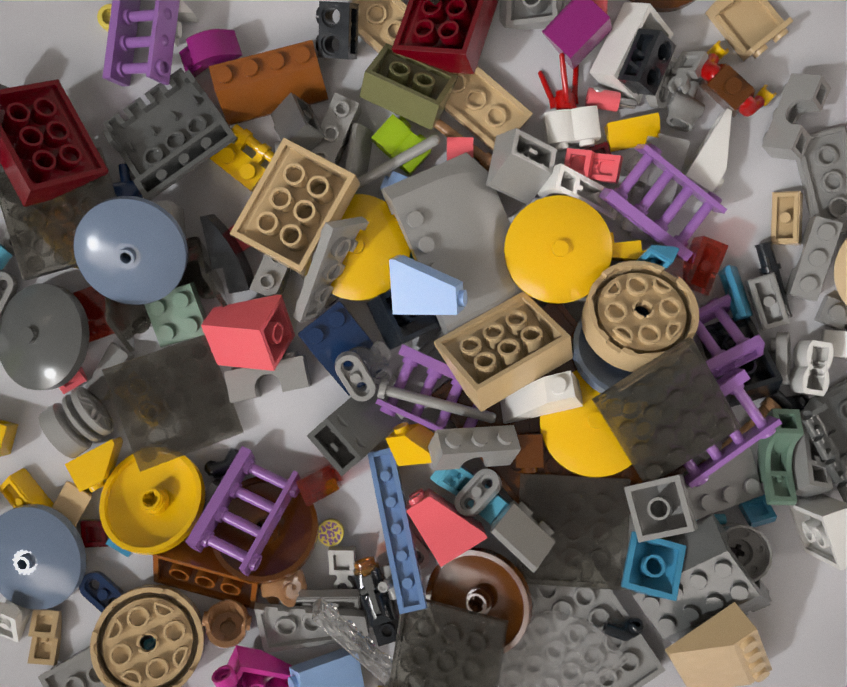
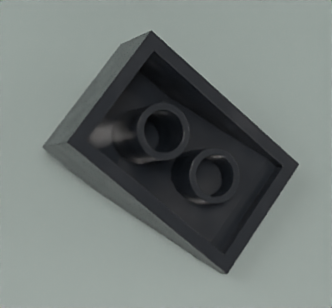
[366,290,441,351]
[700,317,783,409]

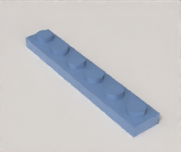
[368,448,428,614]

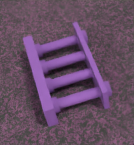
[102,0,180,87]
[598,143,727,261]
[661,294,765,403]
[376,344,478,431]
[650,367,782,488]
[186,446,302,576]

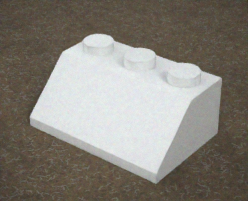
[589,2,674,103]
[789,494,847,571]

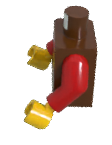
[699,40,777,118]

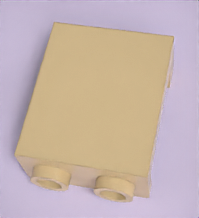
[705,0,793,62]

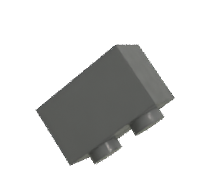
[270,92,325,151]

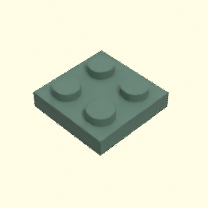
[144,282,206,347]

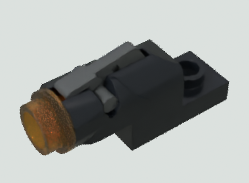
[353,556,404,646]

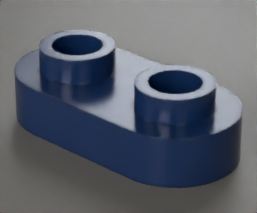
[79,571,125,613]

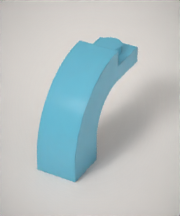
[430,465,510,525]

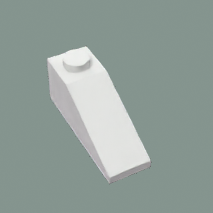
[683,108,732,193]
[537,163,617,221]
[500,370,583,424]

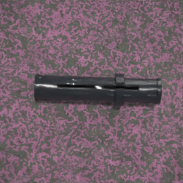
[755,241,793,318]

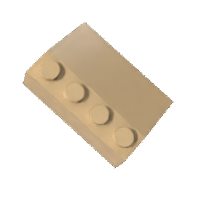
[230,138,360,276]
[433,292,573,412]
[665,602,772,687]

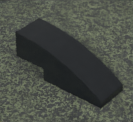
[200,214,254,294]

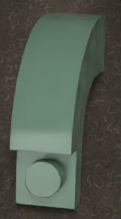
[757,408,804,506]

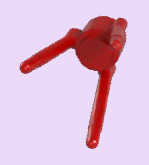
[538,53,579,110]

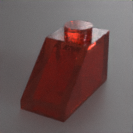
[683,236,729,296]
[296,463,344,507]

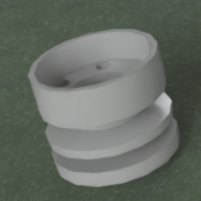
[38,386,114,459]
[721,522,773,582]

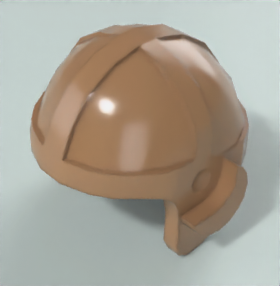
[261,568,307,608]
[202,599,252,648]

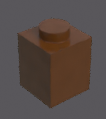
[516,433,544,473]

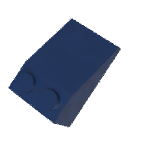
[298,301,390,396]

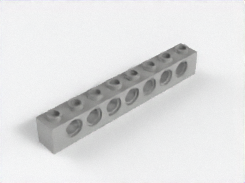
[249,93,362,297]

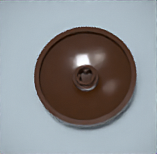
[212,477,319,584]
[426,547,532,658]

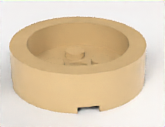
[581,261,699,373]
[90,584,205,687]

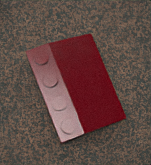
[392,0,499,74]
[0,79,109,207]

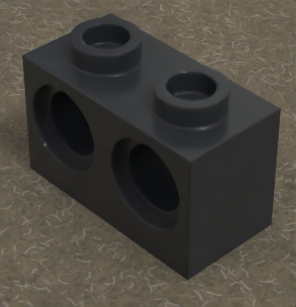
[315,1,359,60]
[617,28,676,96]

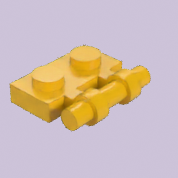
[209,124,275,192]

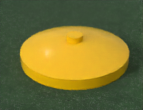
[331,194,411,301]
[504,195,613,304]
[540,370,651,477]
[99,447,205,555]

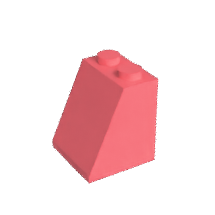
[201,295,295,371]
[406,488,488,567]

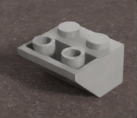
[486,128,557,204]

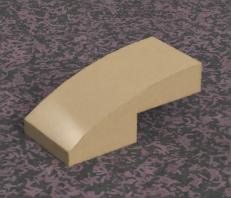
[27,609,62,666]

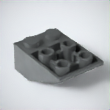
[307,384,404,476]

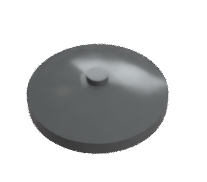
[0,283,89,390]

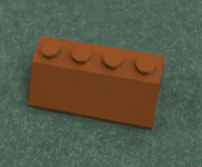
[209,40,329,126]
[153,536,261,609]

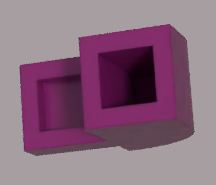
[179,29,242,77]

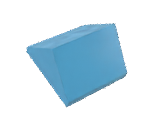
[621,531,686,601]

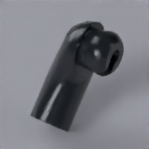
[767,390,810,411]
[204,447,239,478]
[602,617,644,641]

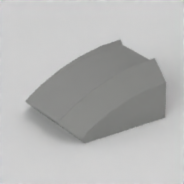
[499,0,565,29]

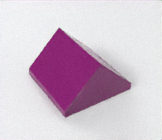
[542,0,612,70]

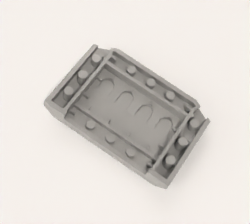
[381,152,529,335]

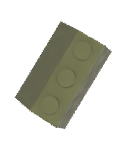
[359,43,458,130]

